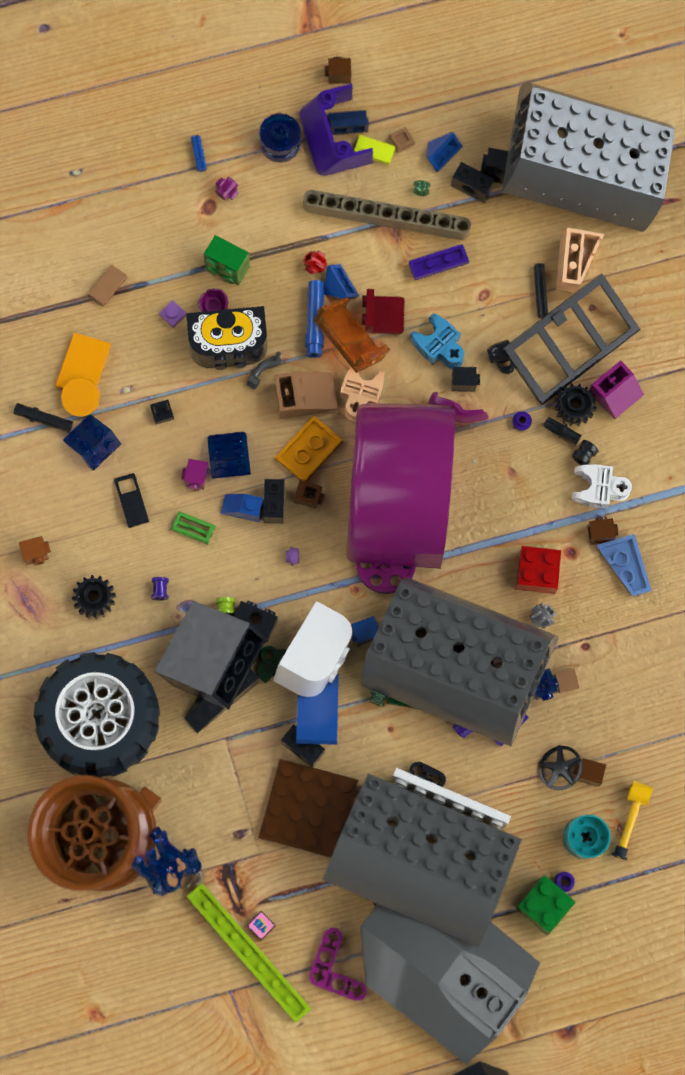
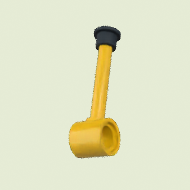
[611,780,653,860]

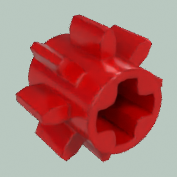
[303,250,327,274]

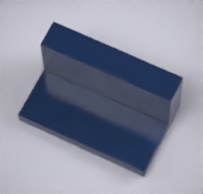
[329,110,369,135]

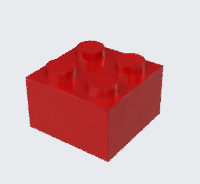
[516,546,561,594]

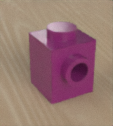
[181,459,209,491]

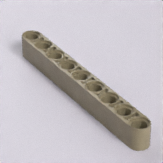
[303,190,471,240]

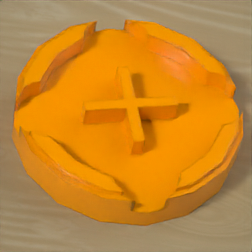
[61,378,100,417]

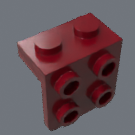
[362,289,405,334]

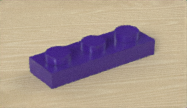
[408,244,469,281]

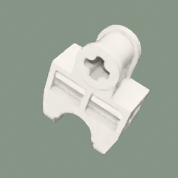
[571,464,632,509]

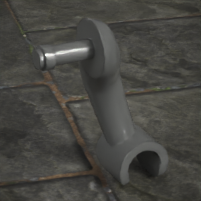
[247,351,282,389]

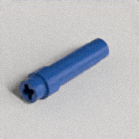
[305,280,324,358]

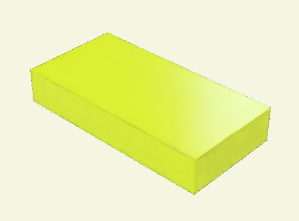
[354,135,396,165]

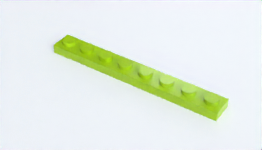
[186,883,311,1023]

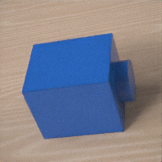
[351,616,378,646]

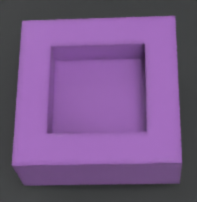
[159,300,186,328]

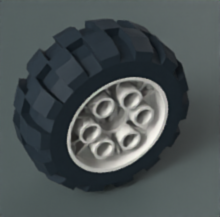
[33,652,160,778]

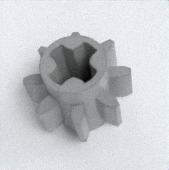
[530,603,555,629]

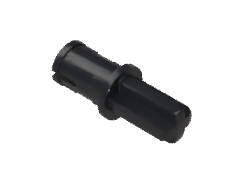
[543,417,582,446]

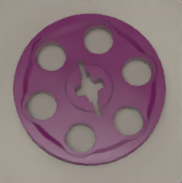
[356,562,416,594]

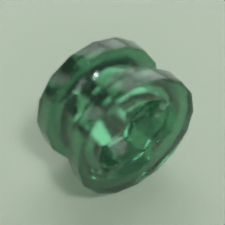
[413,180,430,196]
[367,691,388,707]

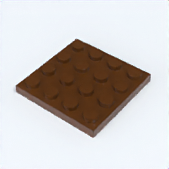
[258,759,358,858]

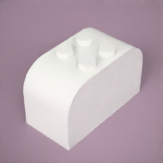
[273,601,352,697]

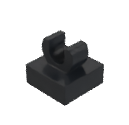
[150,399,174,425]

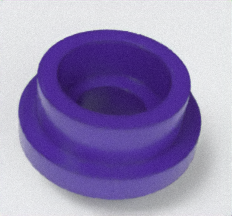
[512,411,532,431]
[554,872,575,893]

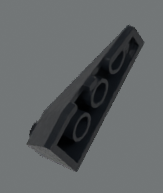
[185,669,260,734]

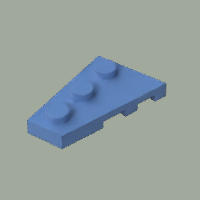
[596,534,652,597]

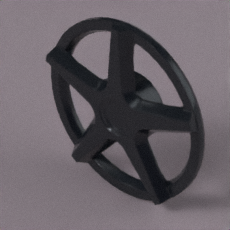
[539,745,582,790]

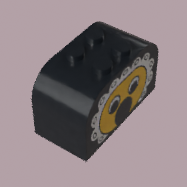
[186,306,268,370]

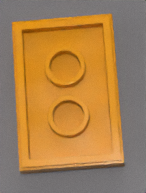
[55,332,112,389]
[275,415,343,482]

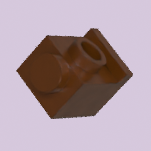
[294,480,325,509]

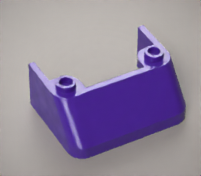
[299,83,373,176]

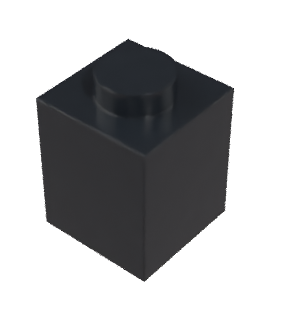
[452,367,480,392]

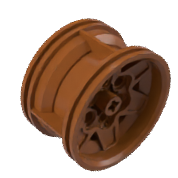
[28,775,157,891]

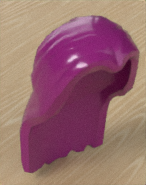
[428,392,489,423]

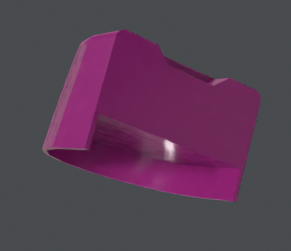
[346,404,455,569]

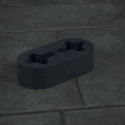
[409,762,446,787]

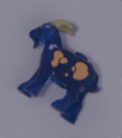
[131,827,204,897]

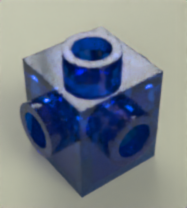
[534,668,559,702]

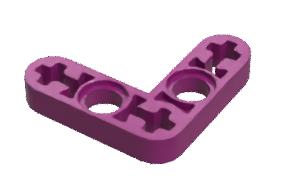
[309,928,367,1001]

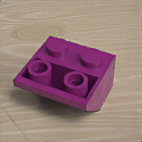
[589,360,644,419]

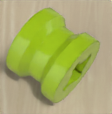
[216,597,236,616]

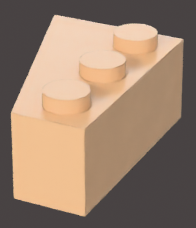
[556,228,604,292]

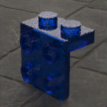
[63,415,121,471]
[207,432,251,479]

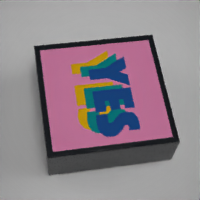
[247,911,276,941]

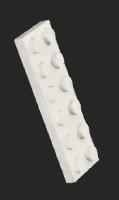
[392,768,511,829]

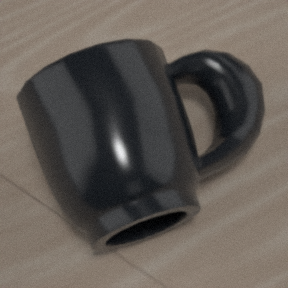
[487,339,515,374]

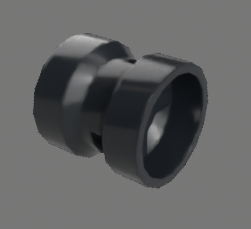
[571,440,599,465]

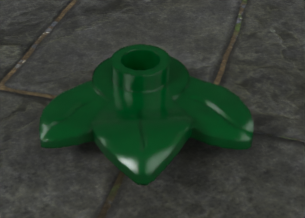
[257,646,287,683]

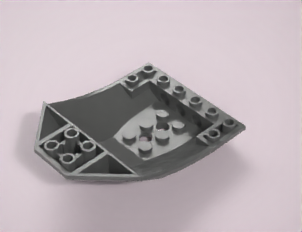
[360,904,540,1065]

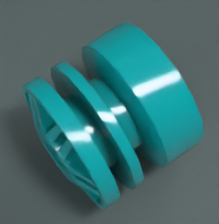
[563,815,610,859]

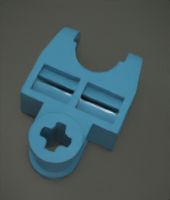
[410,313,464,369]

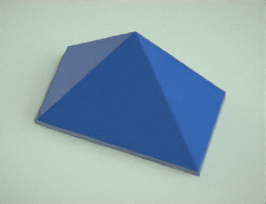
[426,132,463,172]
[324,264,359,299]

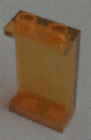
[314,298,390,373]

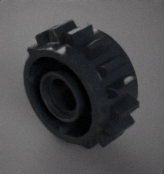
[554,383,597,426]
[72,575,116,619]

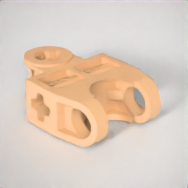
[340,362,385,423]

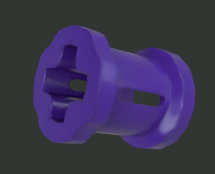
[151,577,169,601]

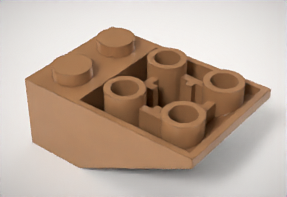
[274,372,338,419]

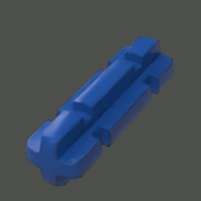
[191,135,207,172]

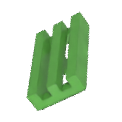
[171,511,216,545]

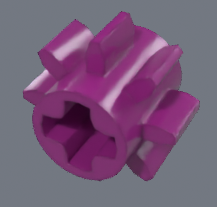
[215,177,238,201]

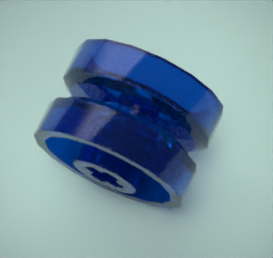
[259,113,301,163]

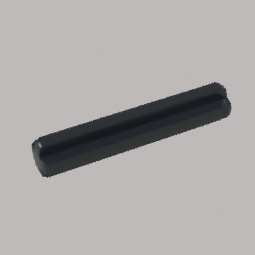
[534,263,548,319]

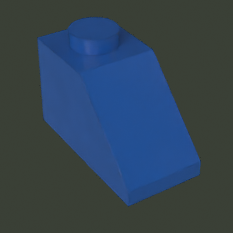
[221,494,264,522]

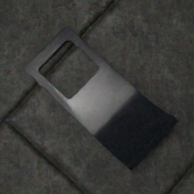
[114,473,149,528]

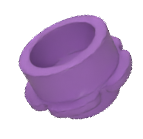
[286,546,299,566]

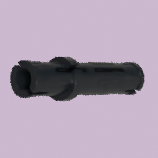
[13,403,73,433]

